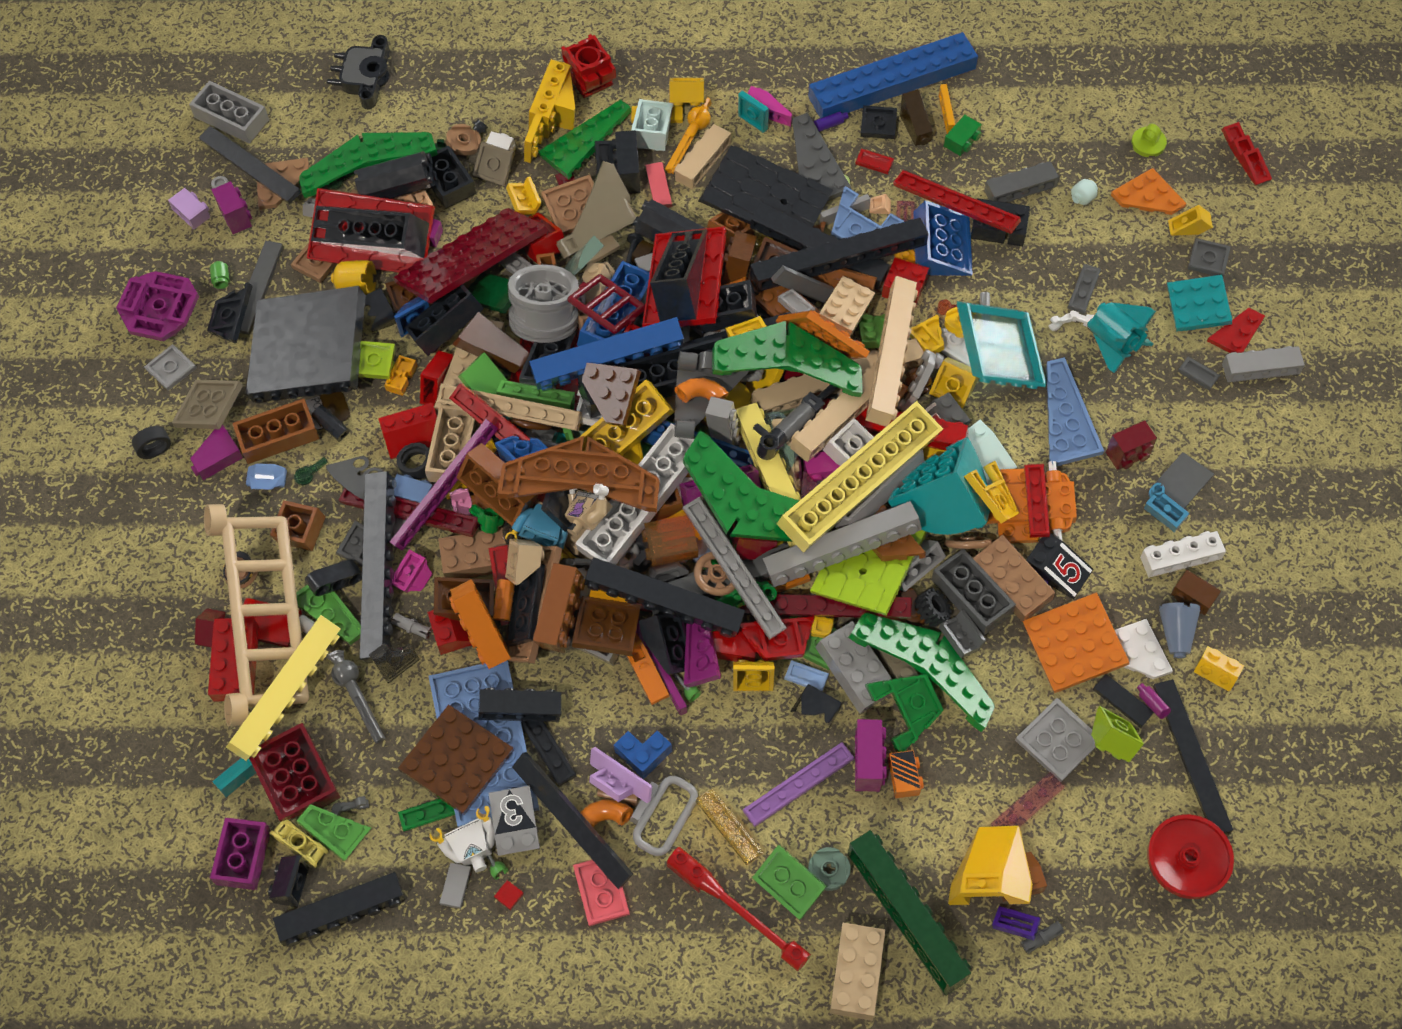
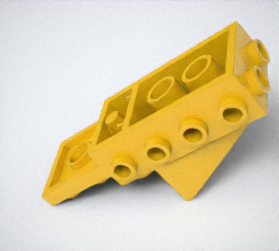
[524,59,575,163]

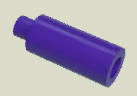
[814,111,849,132]

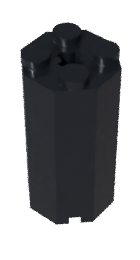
[354,151,438,199]
[633,199,705,242]

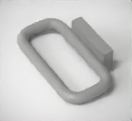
[629,776,698,856]

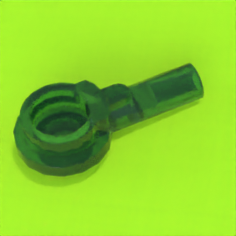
[326,172,357,190]
[294,457,328,485]

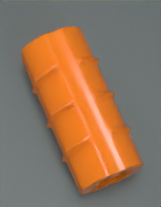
[493,579,515,621]

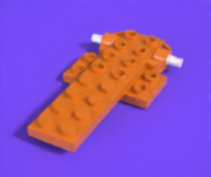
[986,461,1077,543]

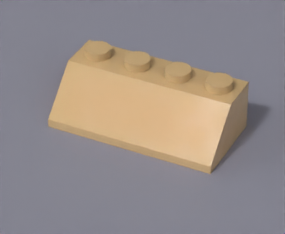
[425,405,475,482]

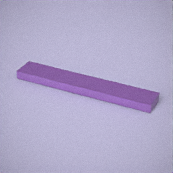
[743,742,854,827]

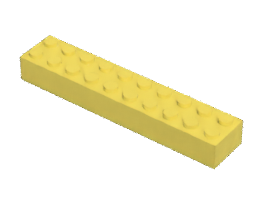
[777,401,943,553]

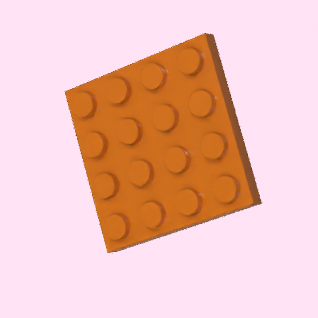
[776,310,870,359]
[1023,592,1129,693]

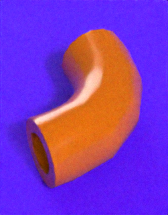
[675,378,729,403]
[580,799,633,827]

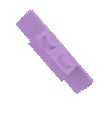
[589,747,652,803]

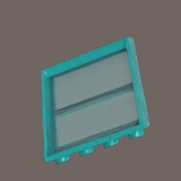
[957,301,1046,389]

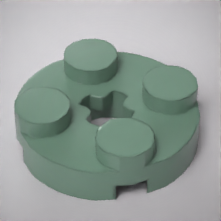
[808,847,850,891]

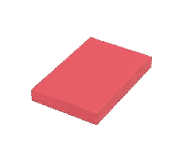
[573,860,630,926]

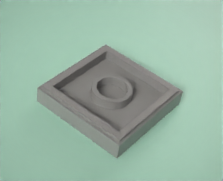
[144,344,197,391]

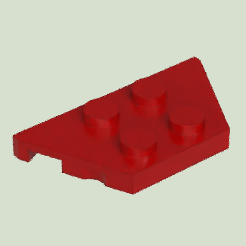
[739,616,814,661]

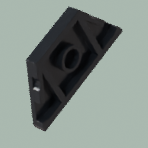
[207,282,253,344]

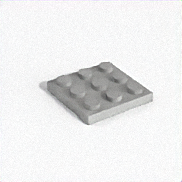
[1015,698,1096,782]

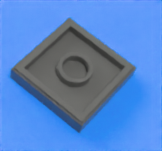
[1188,238,1231,277]

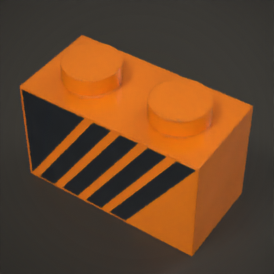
[888,750,924,799]

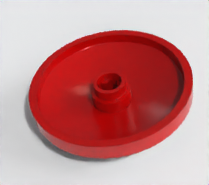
[1147,814,1234,899]

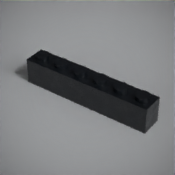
[273,872,405,947]

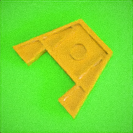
[964,461,1019,524]

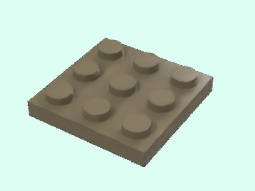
[172,380,243,429]

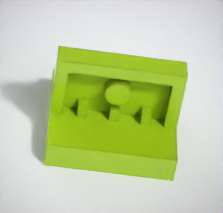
[358,341,396,379]

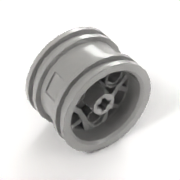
[508,265,579,343]

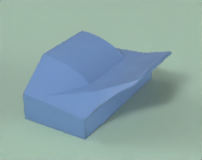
[246,464,287,490]

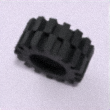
[915,588,952,627]

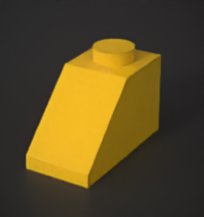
[1168,205,1213,236]

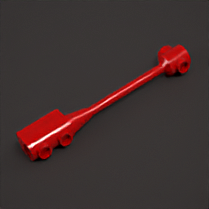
[666,847,811,972]

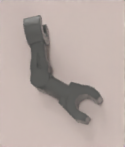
[331,796,369,815]

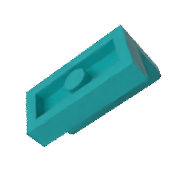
[212,758,256,797]

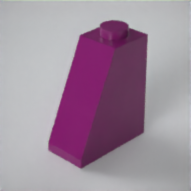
[190,424,243,480]

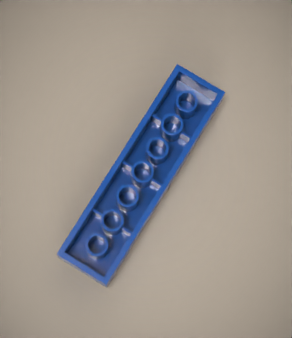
[530,317,684,391]

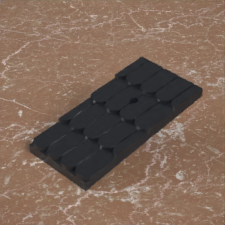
[698,145,833,227]

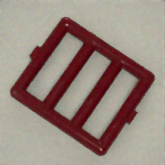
[567,274,645,334]

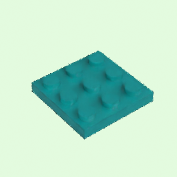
[1167,275,1232,332]

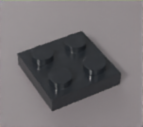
[860,105,897,139]

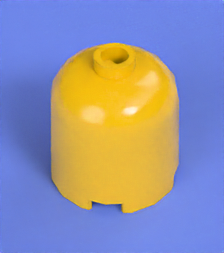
[331,260,376,295]

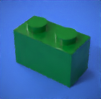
[944,114,982,156]

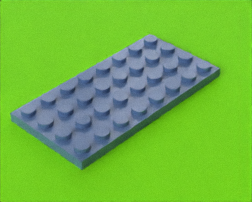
[429,660,540,828]

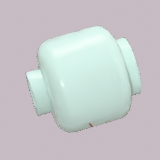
[1071,179,1098,205]

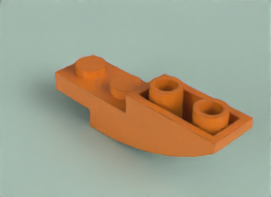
[626,632,670,705]

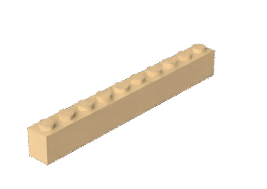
[866,276,918,427]
[749,338,924,418]

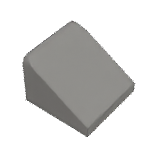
[303,198,316,217]

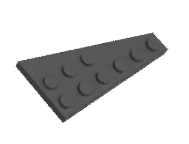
[792,112,851,201]

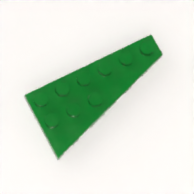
[538,99,632,180]

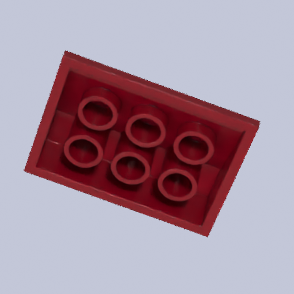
[249,723,341,822]

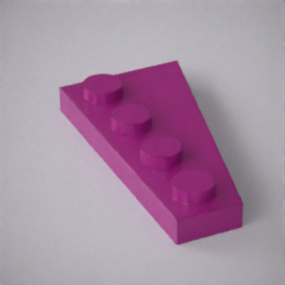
[684,623,721,688]

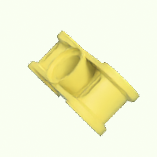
[269,820,329,868]

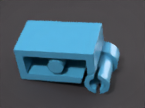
[1144,483,1189,533]

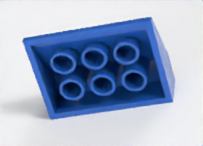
[913,200,973,276]

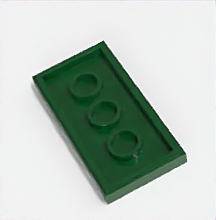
[468,272,512,314]

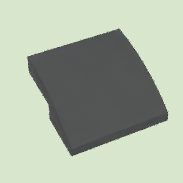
[336,521,364,566]

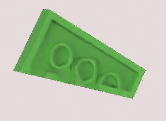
[296,585,361,645]

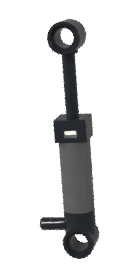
[753,384,838,460]

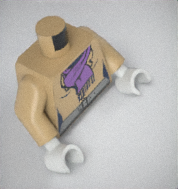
[565,484,613,536]

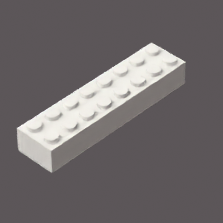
[575,423,694,565]

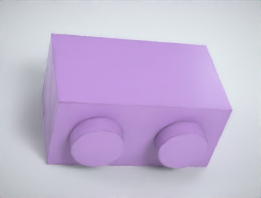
[168,188,210,229]

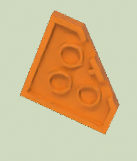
[1111,168,1187,215]

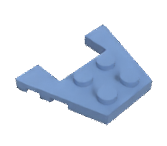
[831,186,904,240]

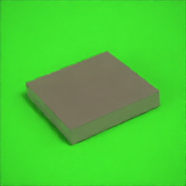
[472,142,515,186]

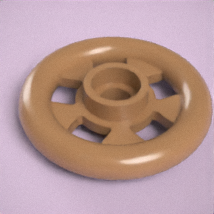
[945,536,992,549]
[694,552,735,596]

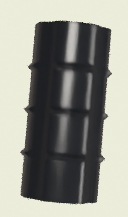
[311,405,350,442]

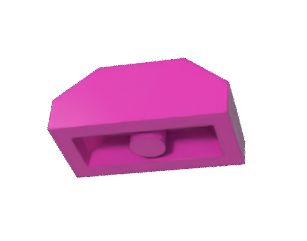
[392,549,432,593]

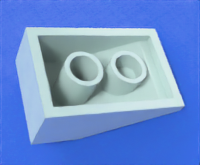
[631,99,673,151]
[968,420,1017,485]

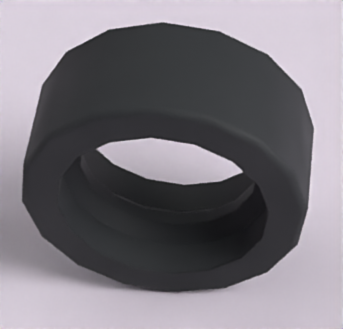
[132,426,171,459]
[396,443,430,480]

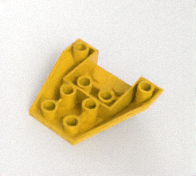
[948,826,1033,905]

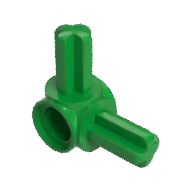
[469,504,506,534]

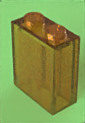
[641,515,699,566]

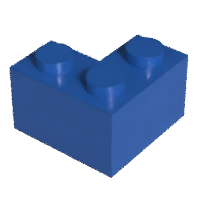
[614,731,672,779]

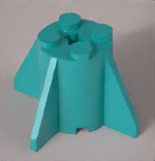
[1087,302,1156,373]

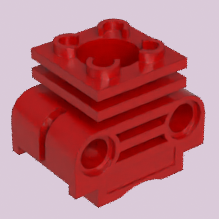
[561,34,616,98]

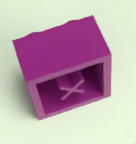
[211,181,253,235]

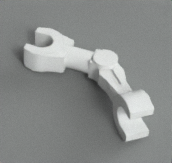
[1048,311,1094,331]

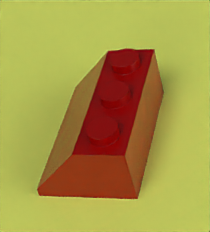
[378,402,437,459]

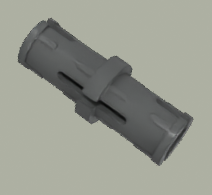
[1021,921,1065,954]

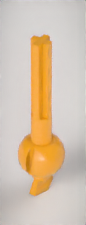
[665,97,712,174]

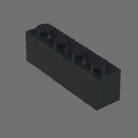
[478,688,561,722]

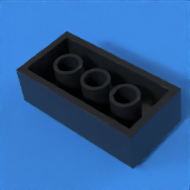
[404,284,484,356]

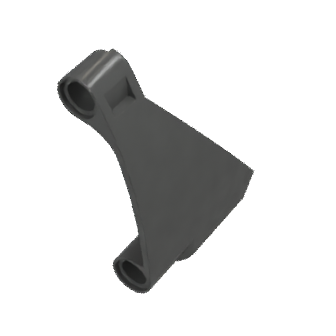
[674,351,749,439]

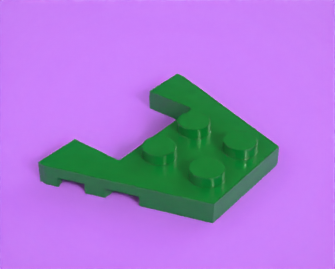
[865,674,944,752]

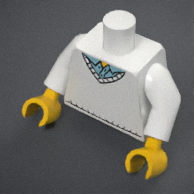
[430,806,495,872]

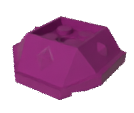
[116,271,199,342]

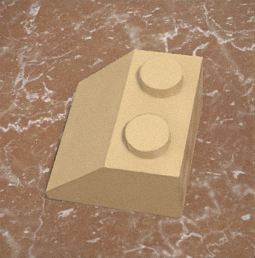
[505,539,544,585]

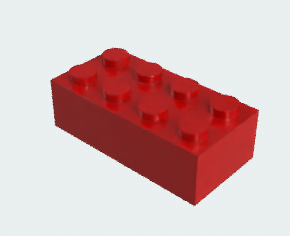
[208,618,259,702]

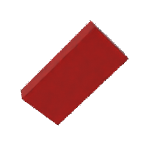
[855,148,894,174]

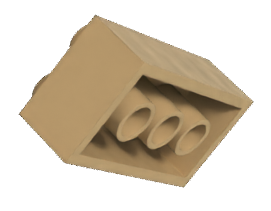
[819,276,875,337]
[830,923,885,1021]

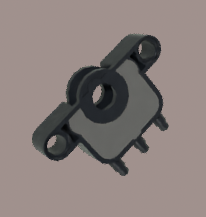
[327,35,390,109]

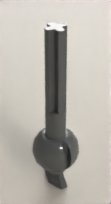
[326,650,386,744]

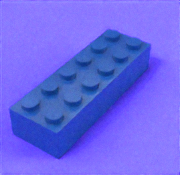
[577,261,650,346]

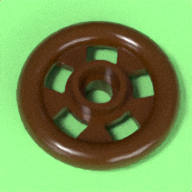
[508,417,553,430]

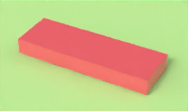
[645,162,672,208]

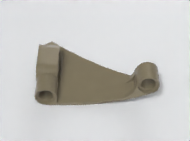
[556,161,636,259]

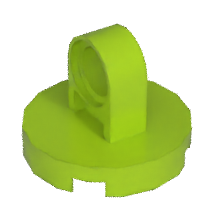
[1131,124,1167,157]

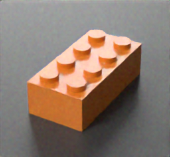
[449,579,511,669]

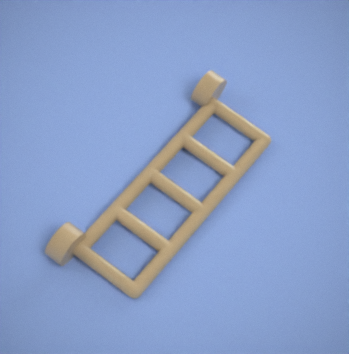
[204,504,309,726]

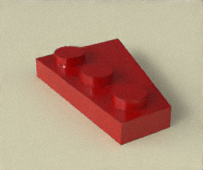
[1207,308,1265,353]

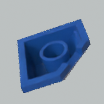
[495,436,548,463]

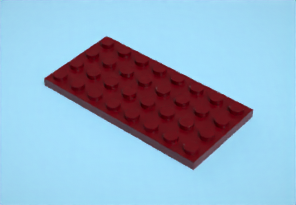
[393,208,548,304]

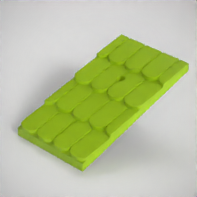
[810,530,927,615]

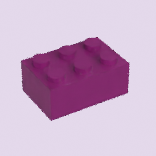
[855,719,886,792]
[210,817,271,890]

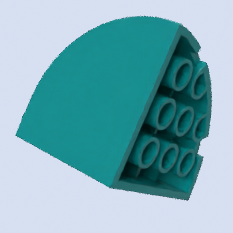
[888,437,990,535]

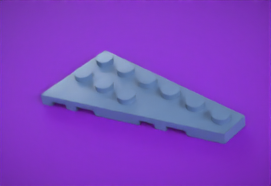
[1046,357,1104,466]

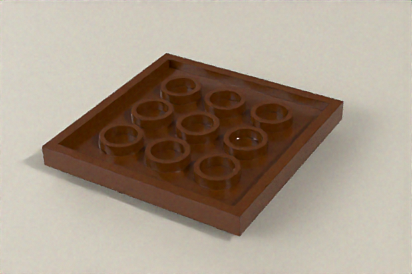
[398,704,514,815]

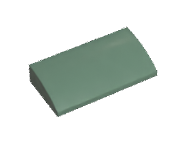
[564,236,604,276]

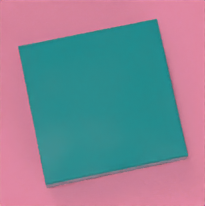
[738,90,769,133]

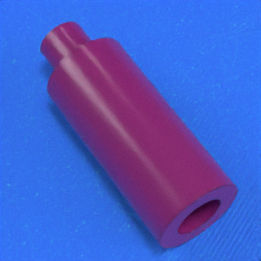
[1137,683,1171,719]

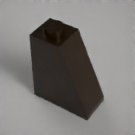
[900,89,933,146]

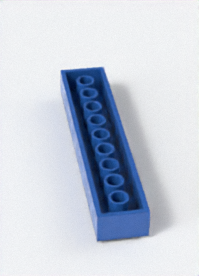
[808,32,978,118]

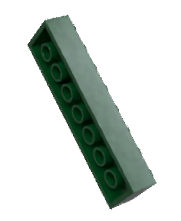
[847,830,971,996]

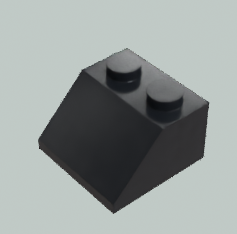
[268,855,309,908]

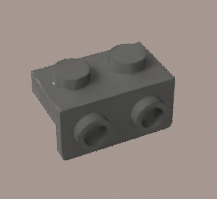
[939,610,986,658]

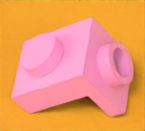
[450,488,475,517]

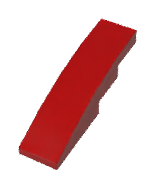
[1221,122,1272,186]

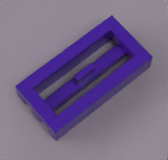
[992,906,1041,940]

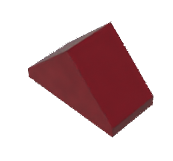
[195,608,226,648]

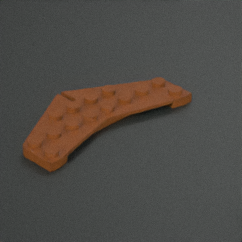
[497,436,660,512]

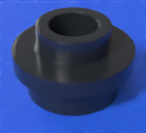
[472,119,488,135]

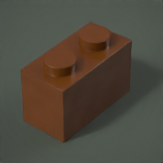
[1171,570,1221,615]

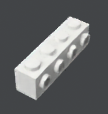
[1140,531,1226,578]

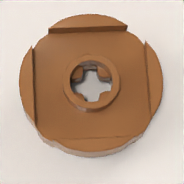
[446,124,481,156]

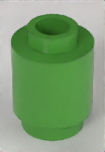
[210,261,230,289]

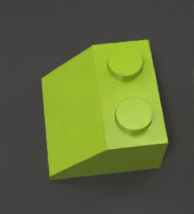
[1091,706,1144,762]

